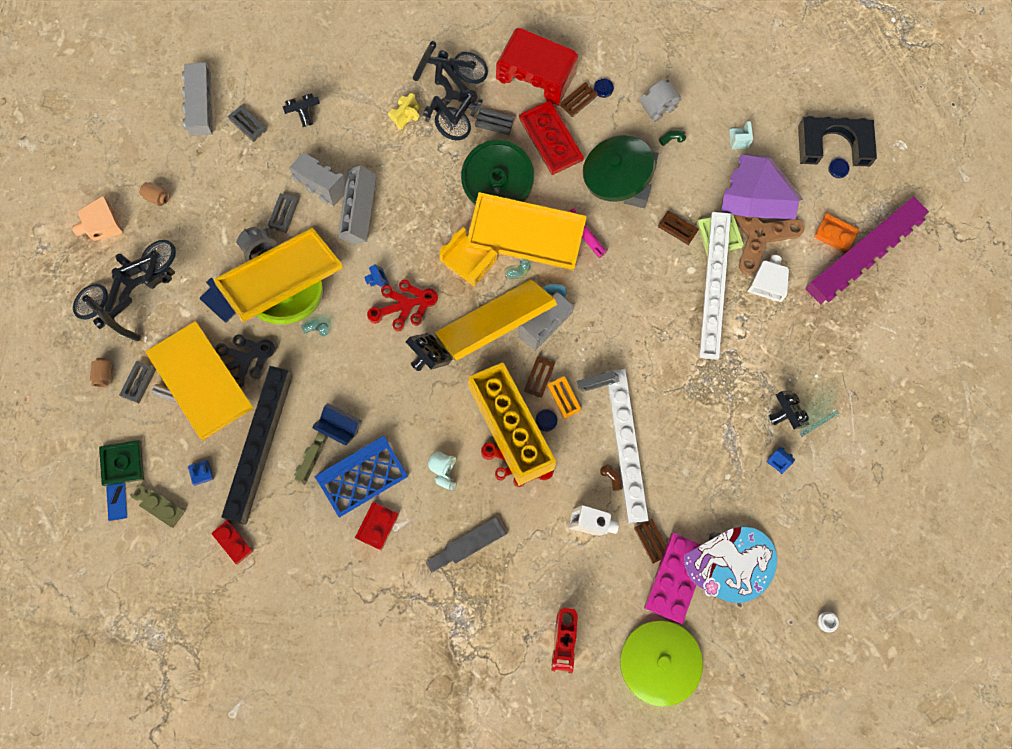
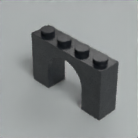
[798,116,877,167]

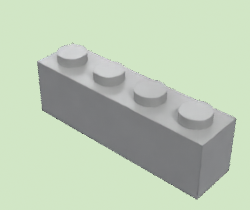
[182,62,212,136]
[338,165,376,245]

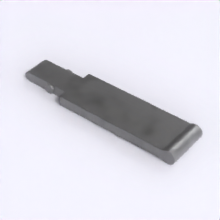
[426,516,508,573]

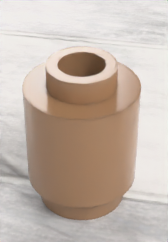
[139,182,169,206]
[90,358,112,387]

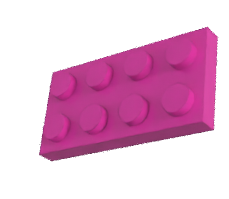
[644,532,701,624]

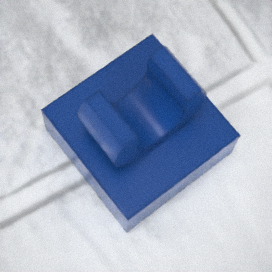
[364,264,389,287]
[766,447,795,474]
[188,460,214,486]

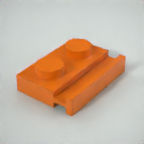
[814,213,859,253]

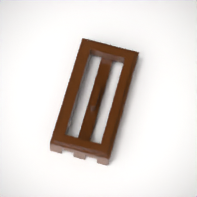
[560,82,598,117]
[658,211,699,246]
[524,356,555,398]
[634,519,667,564]

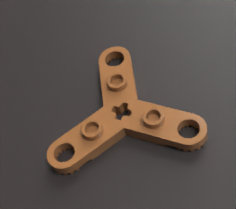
[733,214,804,275]

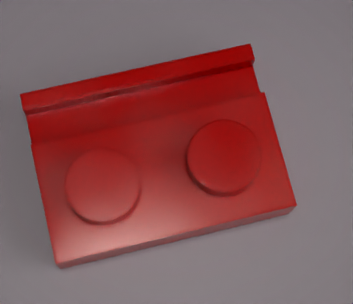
[355,502,399,551]

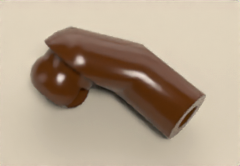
[600,464,622,491]

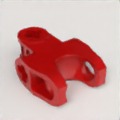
[551,608,578,674]

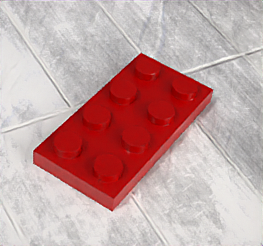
[519,101,584,175]

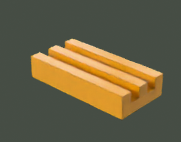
[547,376,582,419]

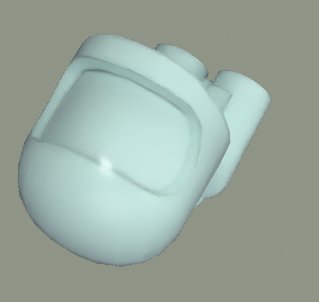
[428,452,456,490]

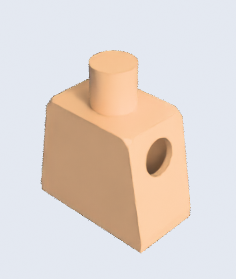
[72,196,123,241]

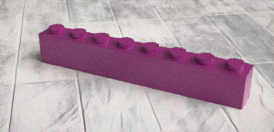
[806,196,929,305]

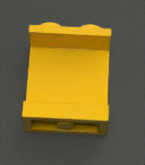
[439,227,498,286]

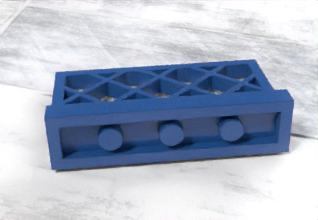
[314,436,408,518]

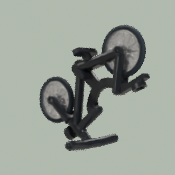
[413,41,488,141]
[73,240,176,341]

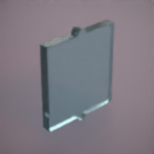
[800,410,839,437]

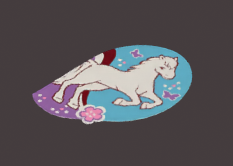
[684,527,777,603]

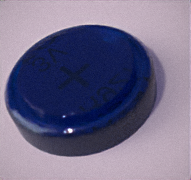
[593,78,614,98]
[828,158,850,179]
[535,409,558,432]

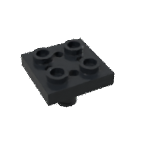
[282,93,320,127]
[406,333,453,371]
[769,391,810,429]

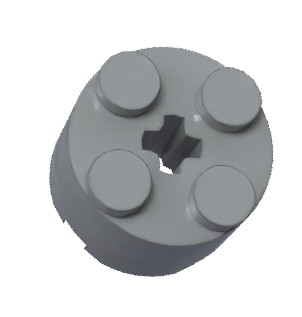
[639,79,682,122]

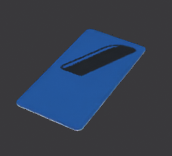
[106,483,127,521]

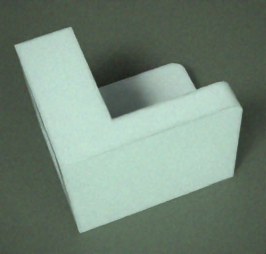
[729,121,753,149]

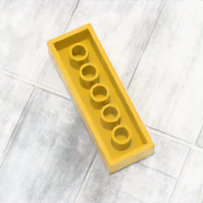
[468,362,556,486]

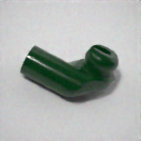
[659,130,686,146]

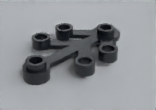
[215,334,275,388]

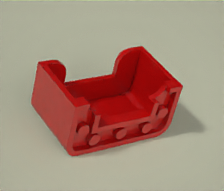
[496,28,578,106]

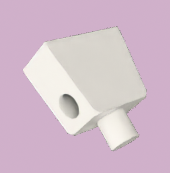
[747,255,789,302]
[568,505,619,536]

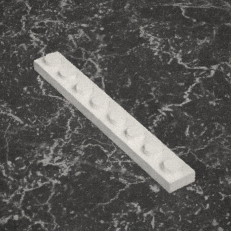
[699,212,731,360]
[606,369,648,524]

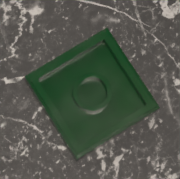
[99,440,144,486]

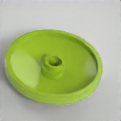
[256,281,323,325]
[620,621,703,706]

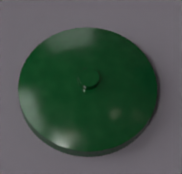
[583,135,655,202]
[461,140,534,205]

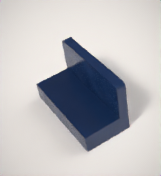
[200,277,236,323]
[312,403,362,445]

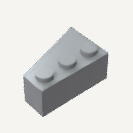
[289,152,346,207]
[518,292,574,351]

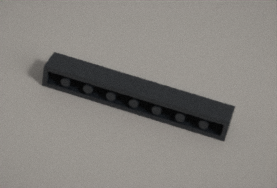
[221,366,293,525]

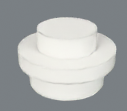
[817,612,839,633]

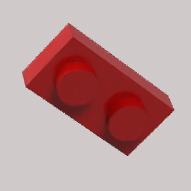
[211,520,253,565]

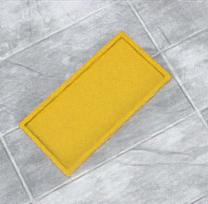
[466,192,587,271]
[213,227,343,322]
[434,279,557,361]
[145,321,254,441]

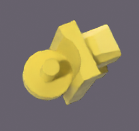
[388,93,420,130]

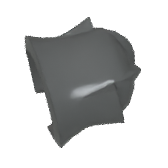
[236,227,278,262]

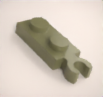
[294,432,328,485]
[130,485,185,528]

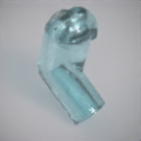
[506,259,531,279]
[301,320,330,336]

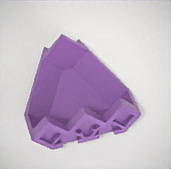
[721,154,803,219]

